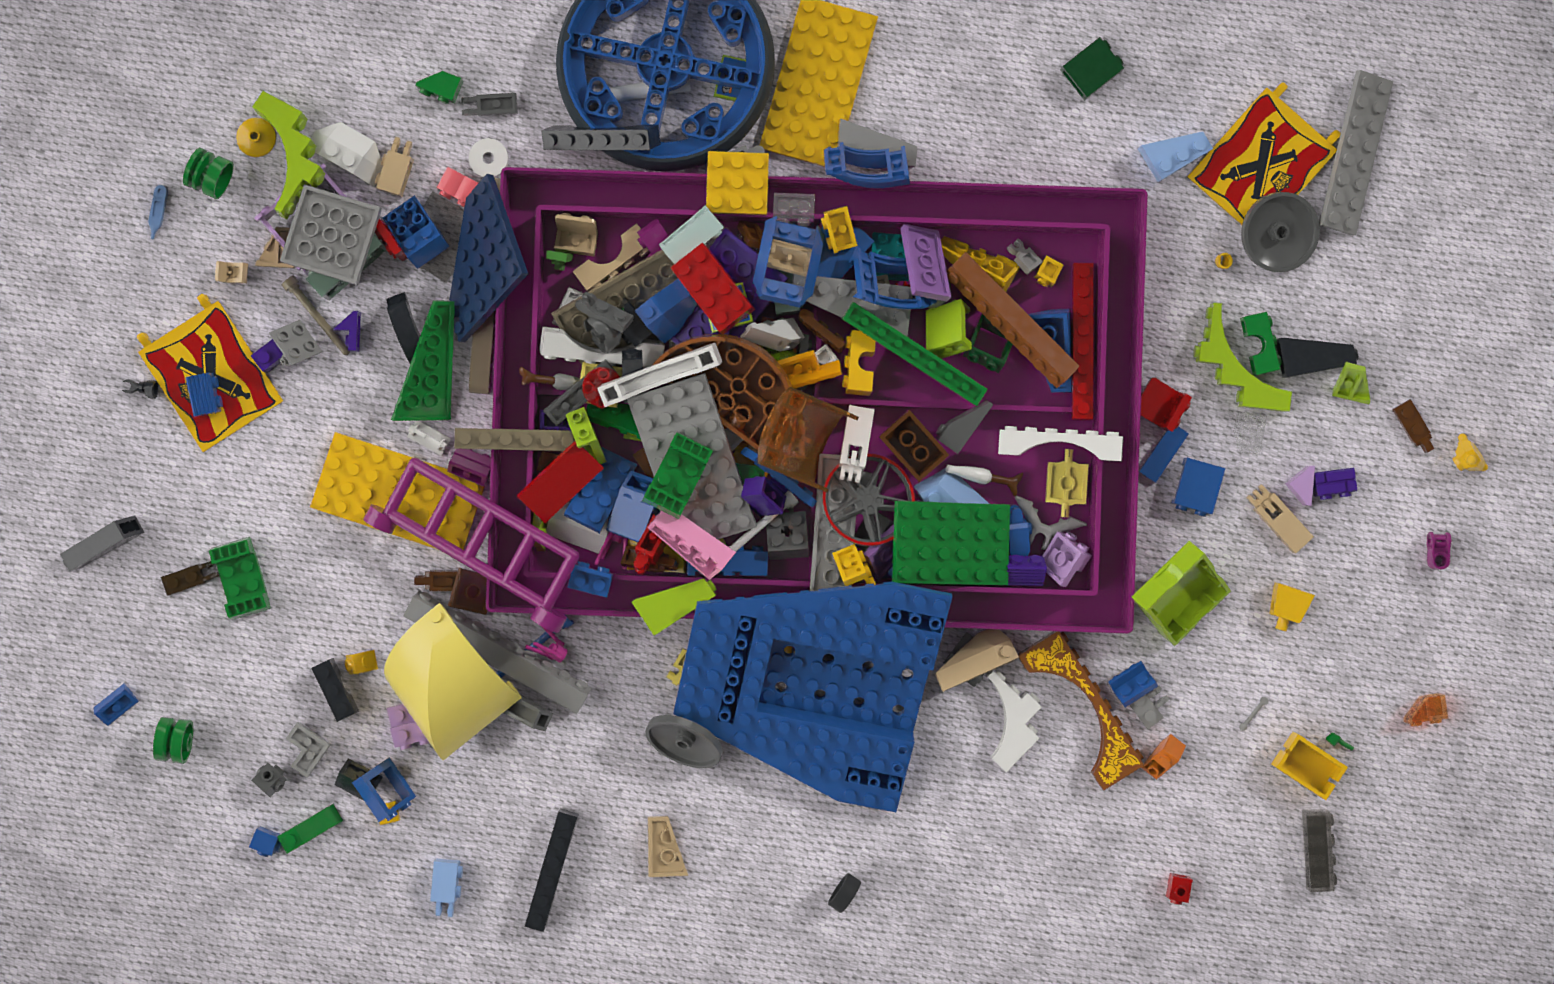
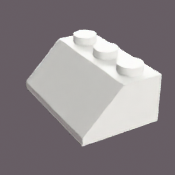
[546,501,611,554]

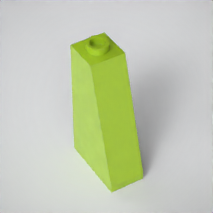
[632,578,717,636]

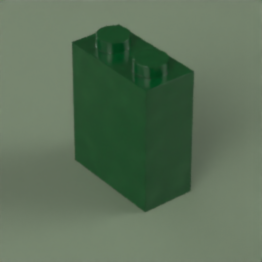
[1060,37,1124,101]

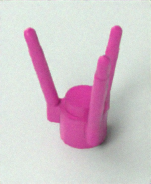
[594,532,628,570]
[525,626,568,663]

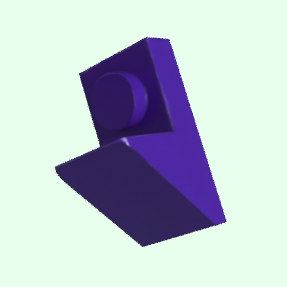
[333,311,361,352]

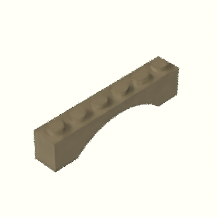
[454,428,575,451]

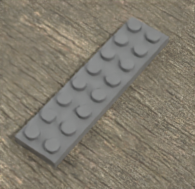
[1319,70,1393,235]
[810,454,858,591]

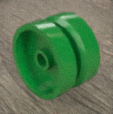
[153,717,194,764]

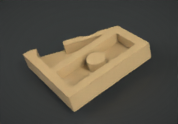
[255,227,295,269]

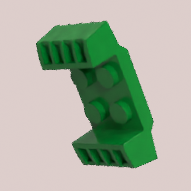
[642,432,714,519]
[209,536,271,620]

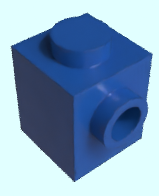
[249,826,282,857]

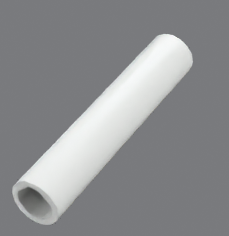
[610,79,691,102]

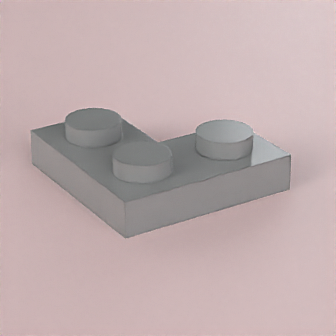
[286,722,331,778]

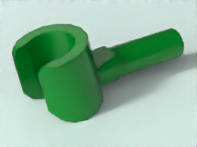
[1326,732,1354,751]

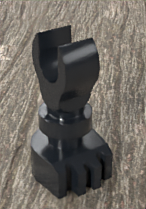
[122,379,159,399]

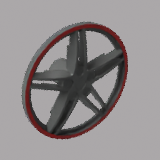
[822,453,915,546]

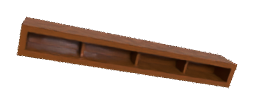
[946,252,1079,388]

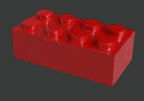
[670,242,756,335]

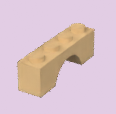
[573,224,650,292]

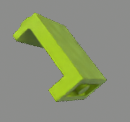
[926,299,972,359]
[566,407,607,464]

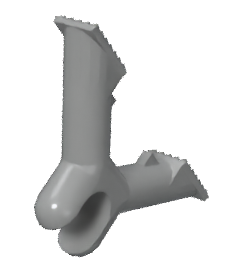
[1014,495,1087,550]

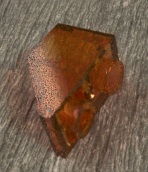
[1403,693,1448,726]

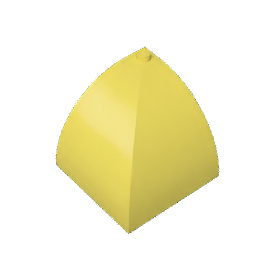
[384,603,522,760]

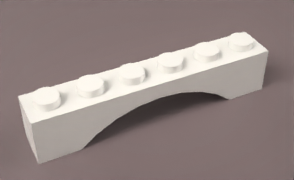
[540,327,665,368]
[597,343,722,407]
[998,426,1123,461]

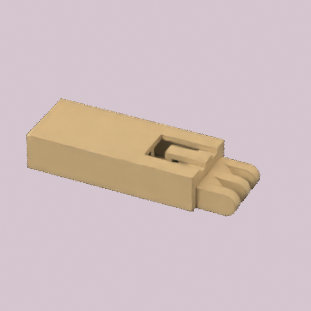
[1246,484,1314,554]

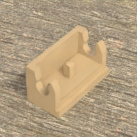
[767,239,812,277]

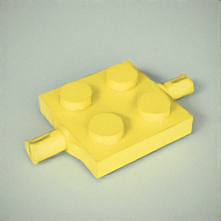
[1045,449,1089,517]

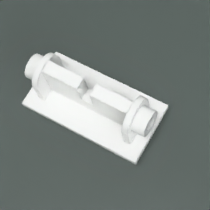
[407,421,451,456]

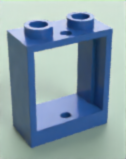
[352,757,416,822]

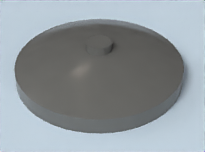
[1241,192,1320,272]
[645,715,723,768]

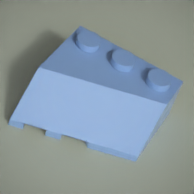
[914,468,989,504]

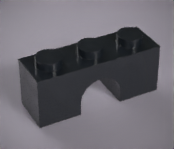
[311,658,359,722]

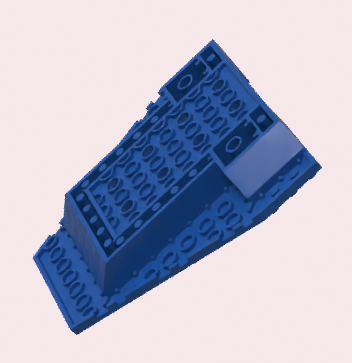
[673,582,952,813]

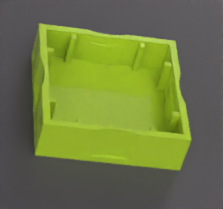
[1132,541,1231,647]

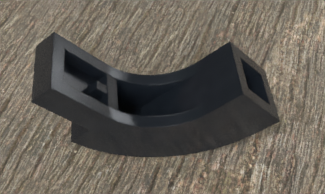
[386,292,420,364]

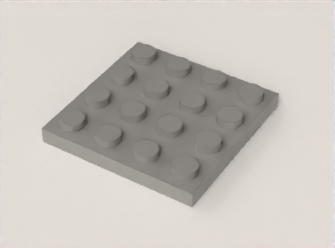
[280,185,382,285]

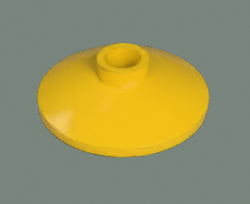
[236,118,276,157]

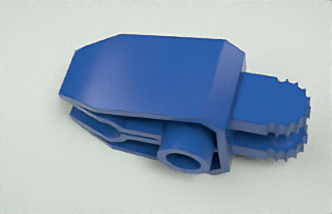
[1009,504,1032,557]

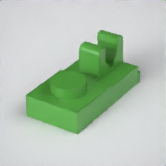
[546,250,573,271]

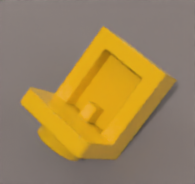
[1034,255,1064,287]
[344,650,378,675]

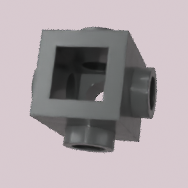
[251,763,287,797]

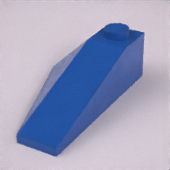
[635,279,697,343]

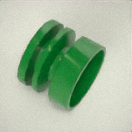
[183,147,234,199]

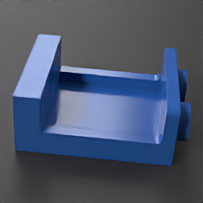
[1171,457,1226,517]

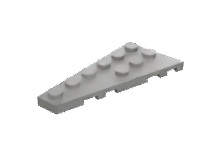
[792,274,913,336]

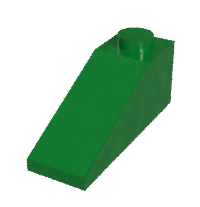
[277,803,343,854]

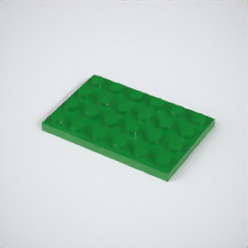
[892,501,1010,585]

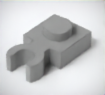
[1007,239,1043,275]

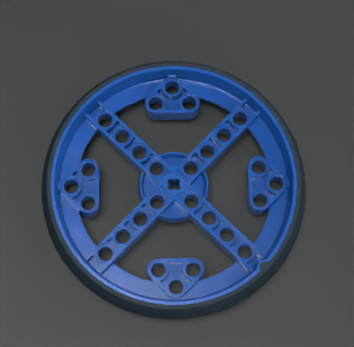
[556,0,775,171]

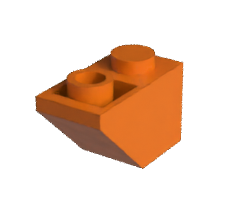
[1141,734,1186,780]

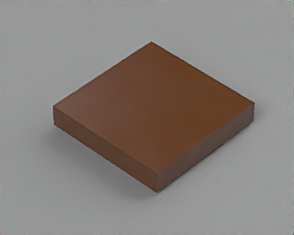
[448,567,488,615]

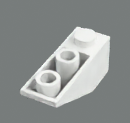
[740,318,805,351]

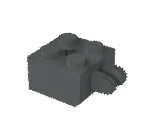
[766,507,809,560]

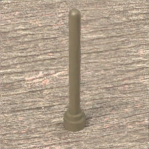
[281,275,350,355]

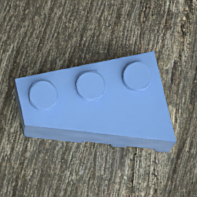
[1138,131,1213,182]

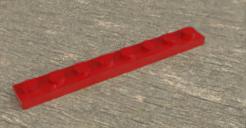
[1072,263,1093,421]

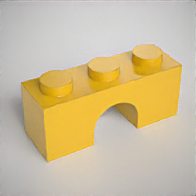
[843,330,876,396]

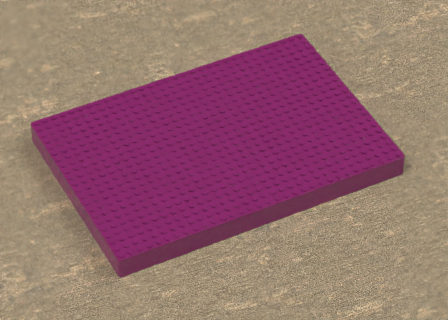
[486,167,1148,634]

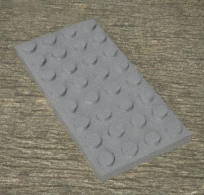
[627,373,757,539]

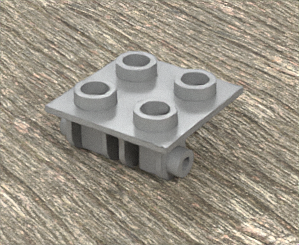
[269,320,323,366]

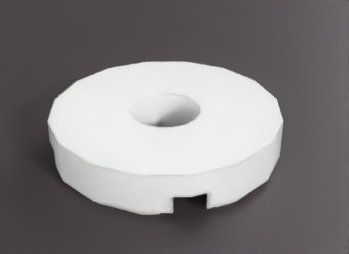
[469,138,509,178]

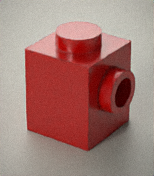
[1166,873,1193,905]

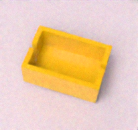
[1271,731,1348,800]

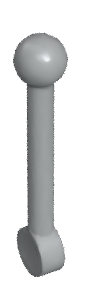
[1239,697,1269,731]

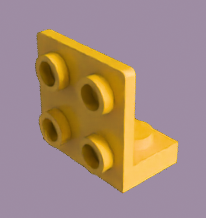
[832,544,876,586]

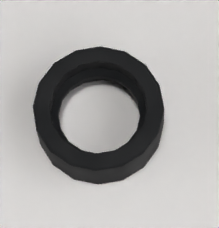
[828,873,861,913]

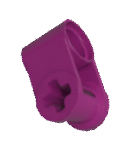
[1427,532,1452,570]

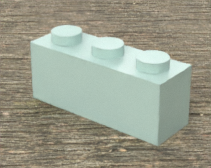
[659,205,724,264]

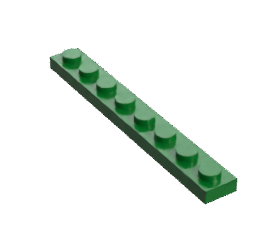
[842,302,988,406]

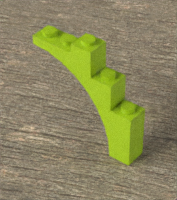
[252,91,326,220]
[1193,303,1292,412]

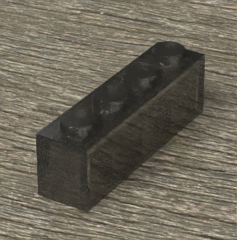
[1302,809,1337,893]

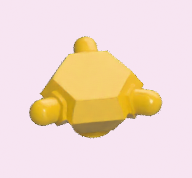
[1452,433,1488,472]

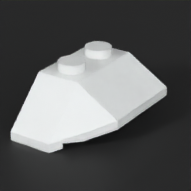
[311,122,383,187]

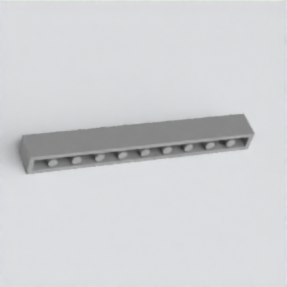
[403,591,592,714]

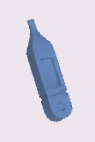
[148,185,168,239]

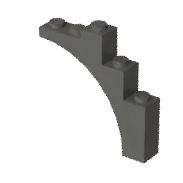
[503,695,553,732]

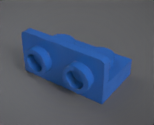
[567,561,613,598]
[1108,661,1158,708]

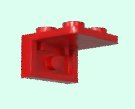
[1140,377,1192,432]

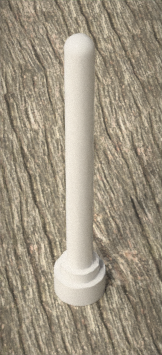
[729,491,799,552]

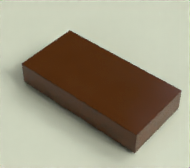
[737,220,763,248]

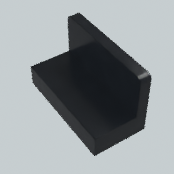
[335,758,383,801]

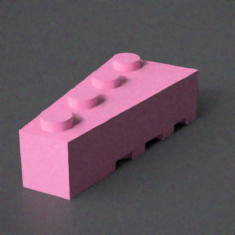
[647,511,736,580]

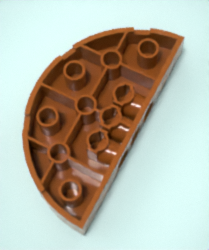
[652,334,798,466]

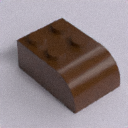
[879,410,949,482]

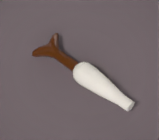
[946,465,1024,496]

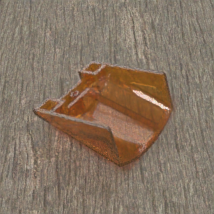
[758,387,859,492]

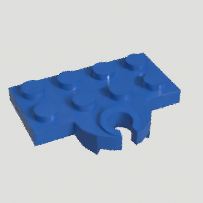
[564,447,637,534]

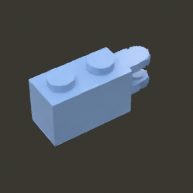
[430,858,463,917]

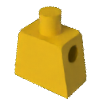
[1269,582,1315,632]

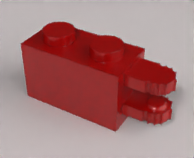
[633,515,667,575]

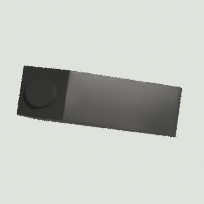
[936,400,993,454]

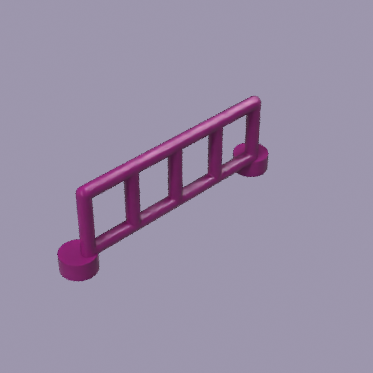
[363,458,579,633]

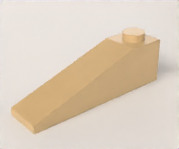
[935,629,1019,692]

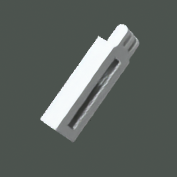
[839,405,874,483]

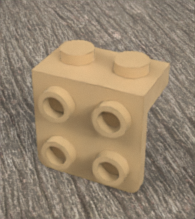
[554,213,598,256]

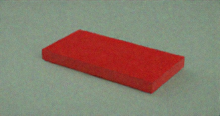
[517,441,604,523]

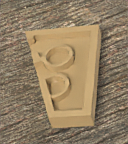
[648,816,688,877]

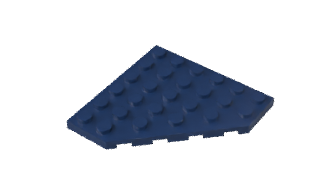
[449,174,528,342]

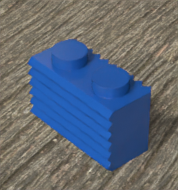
[186,372,223,417]

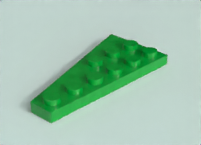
[391,300,455,421]

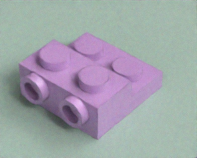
[1042,531,1092,587]
[387,704,429,750]

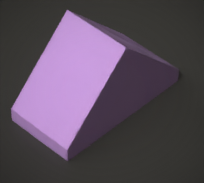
[1285,466,1315,506]

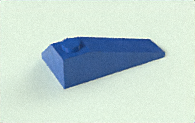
[1028,309,1072,393]

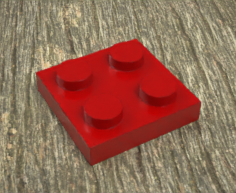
[375,218,408,262]

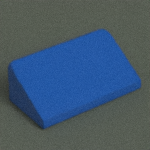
[93,683,139,726]

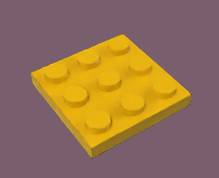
[706,151,769,215]

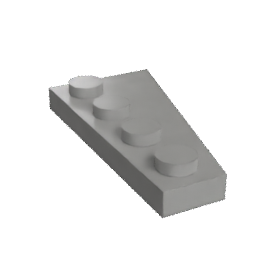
[838,119,917,167]

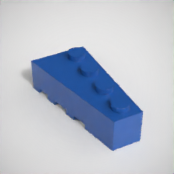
[686,546,768,576]

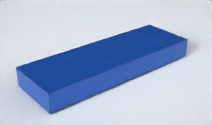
[1139,426,1189,483]

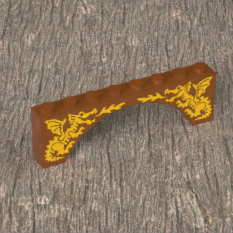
[1018,631,1144,791]

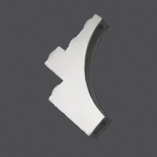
[986,671,1041,773]

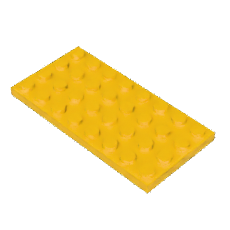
[759,0,878,167]
[310,432,485,550]

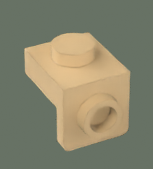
[215,261,248,283]

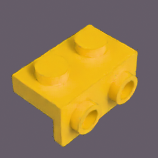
[821,206,858,253]

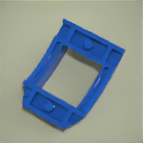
[824,142,910,188]
[752,216,825,308]
[849,247,937,309]

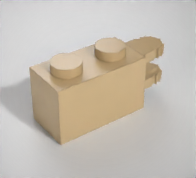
[375,137,414,197]

